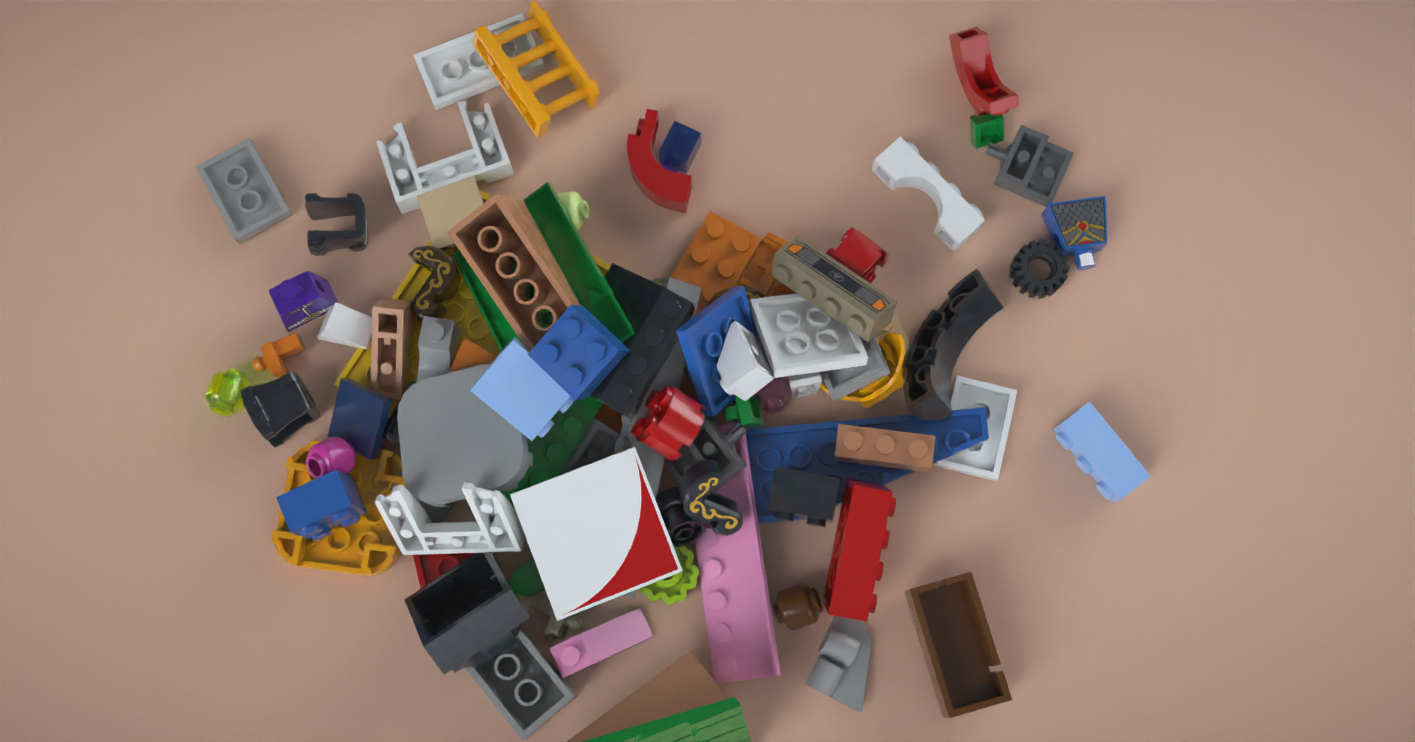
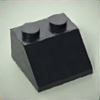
[769,467,839,527]

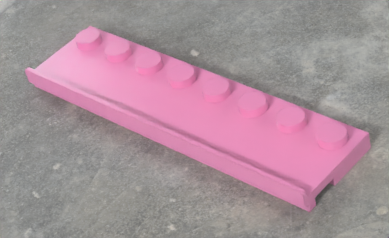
[695,421,781,684]

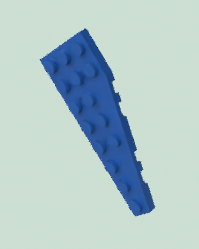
[745,407,989,524]

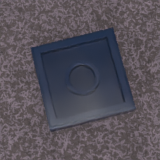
[328,378,392,460]

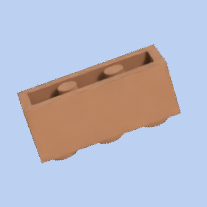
[835,424,936,473]

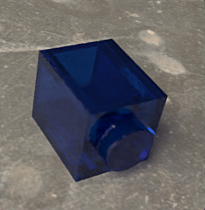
[659,121,702,174]

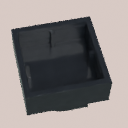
[404,552,530,675]

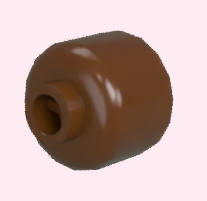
[773,583,823,630]

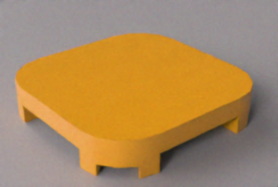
[272,441,406,576]

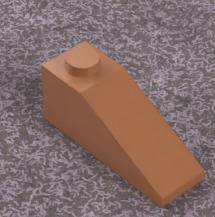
[371,298,413,400]

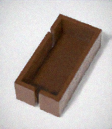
[904,572,1012,718]

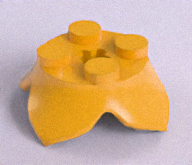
[820,332,905,408]

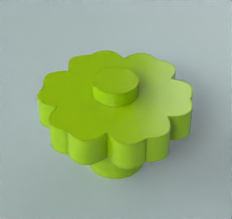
[639,546,699,605]

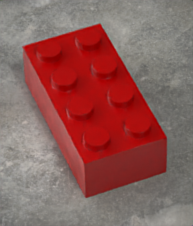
[822,478,896,622]

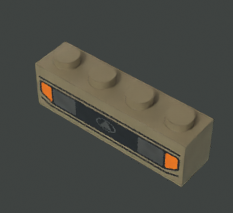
[771,235,897,342]

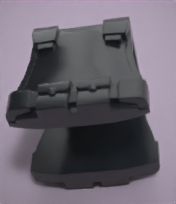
[305,193,368,256]
[240,372,321,448]

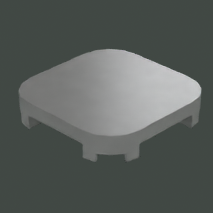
[397,364,533,507]

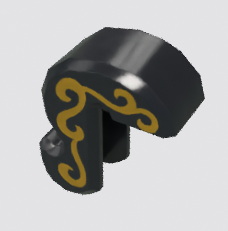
[678,459,743,536]

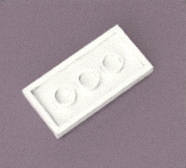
[413,13,545,110]

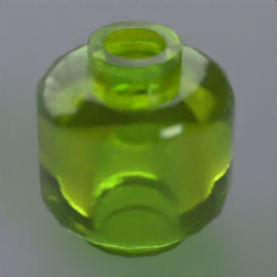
[204,369,251,417]

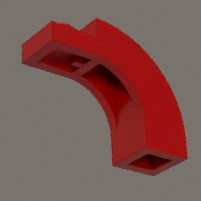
[949,26,1019,116]
[627,109,693,213]

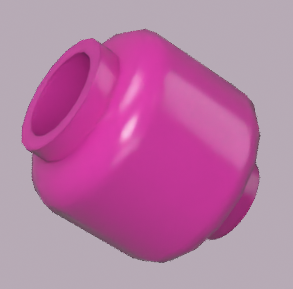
[306,436,356,479]

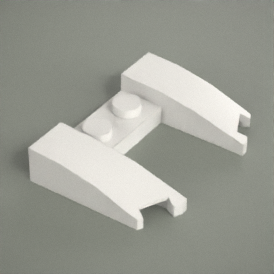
[376,101,515,214]
[375,482,526,555]

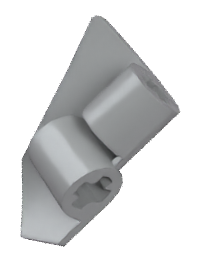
[805,616,872,712]

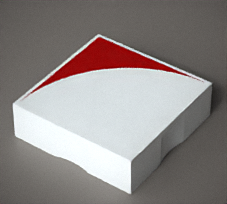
[510,447,683,621]

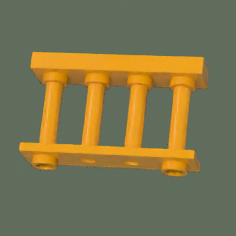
[473,0,600,138]

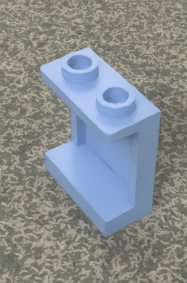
[470,337,574,441]

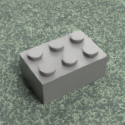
[466,626,577,741]

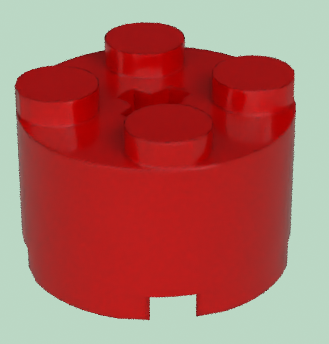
[825,227,889,284]
[631,385,705,461]

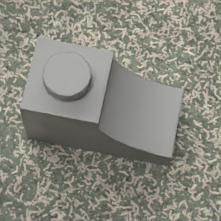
[417,316,461,382]

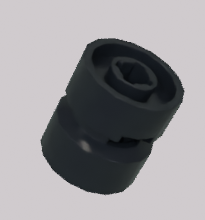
[656,487,704,547]

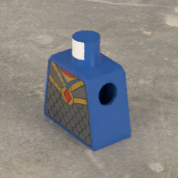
[1042,196,1107,270]

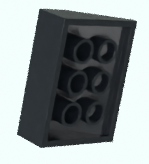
[590,263,695,420]

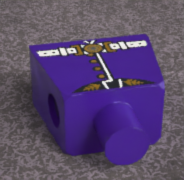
[268,271,339,332]

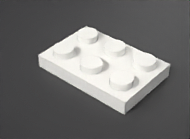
[935,375,1017,481]

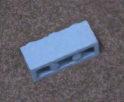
[1053,402,1151,503]

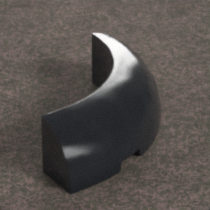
[903,269,1004,421]

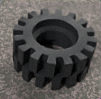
[1010,239,1070,299]

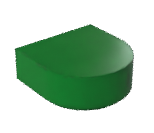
[511,559,545,597]

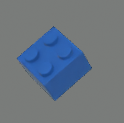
[528,305,630,400]
[276,469,368,541]

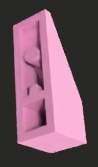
[549,607,654,679]

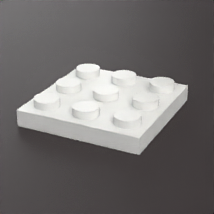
[750,293,868,378]

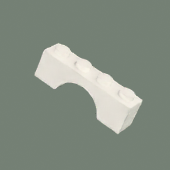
[871,136,985,253]

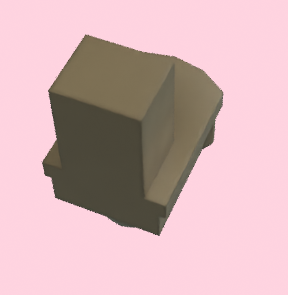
[530,593,584,642]

